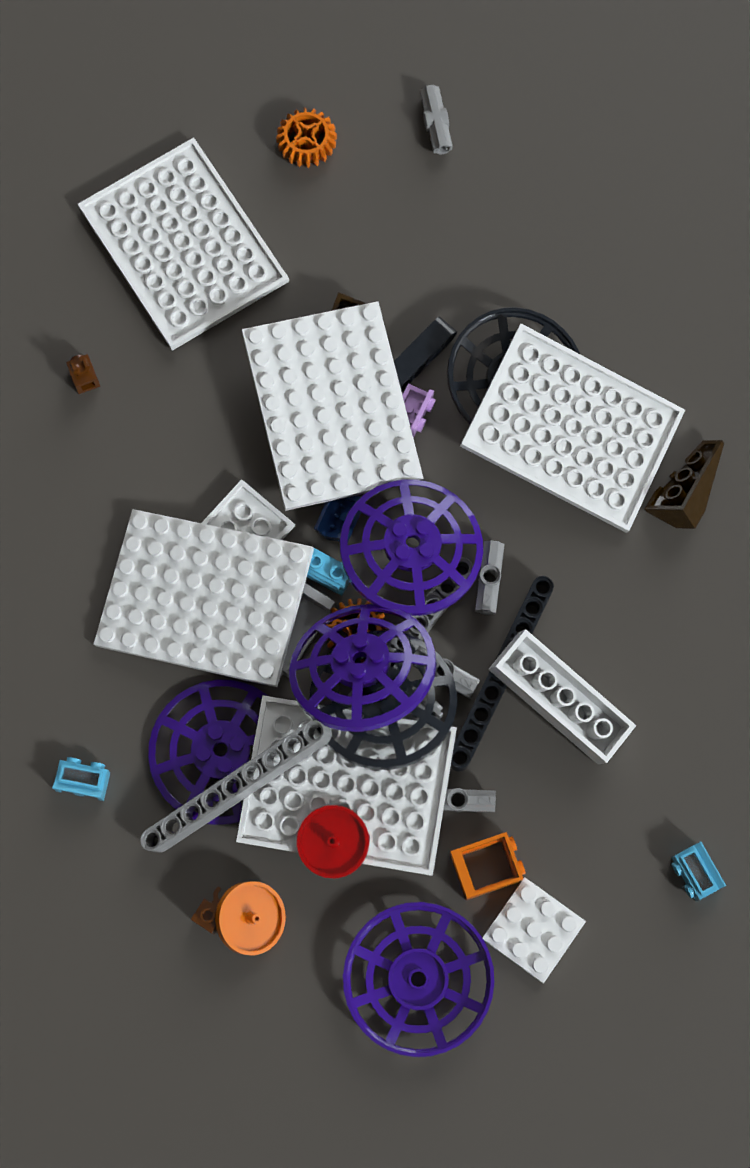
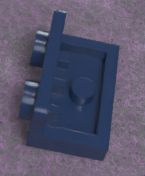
[314,496,367,542]

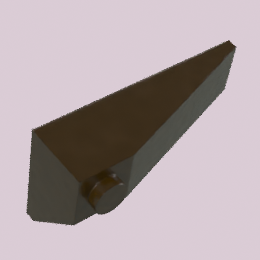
[645,440,724,529]

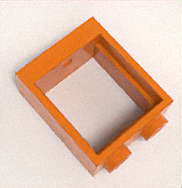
[450,832,526,901]

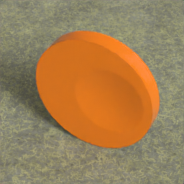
[215,881,286,955]

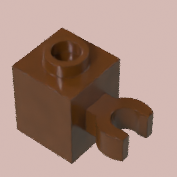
[66,354,100,394]
[191,887,222,935]

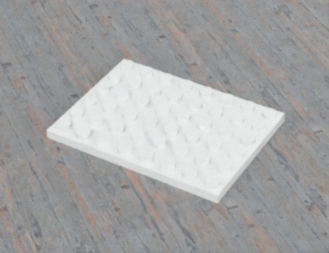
[78,138,289,351]
[242,301,424,511]
[460,324,685,533]
[93,509,314,687]
[236,696,457,876]

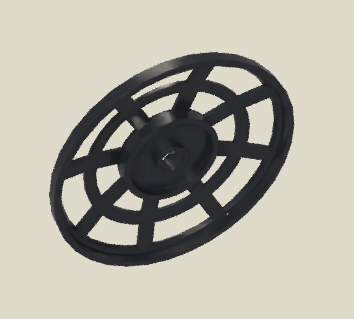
[447,307,580,424]
[310,630,457,770]

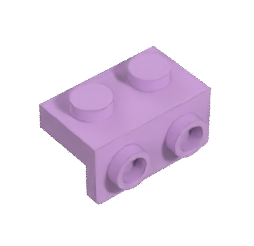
[402,384,436,438]

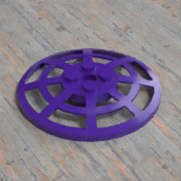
[340,479,483,616]
[289,604,436,732]
[148,680,268,825]
[343,902,495,1057]

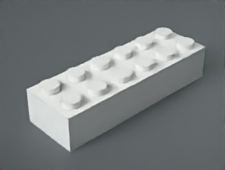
[488,629,636,765]

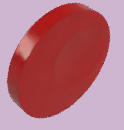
[297,805,370,879]

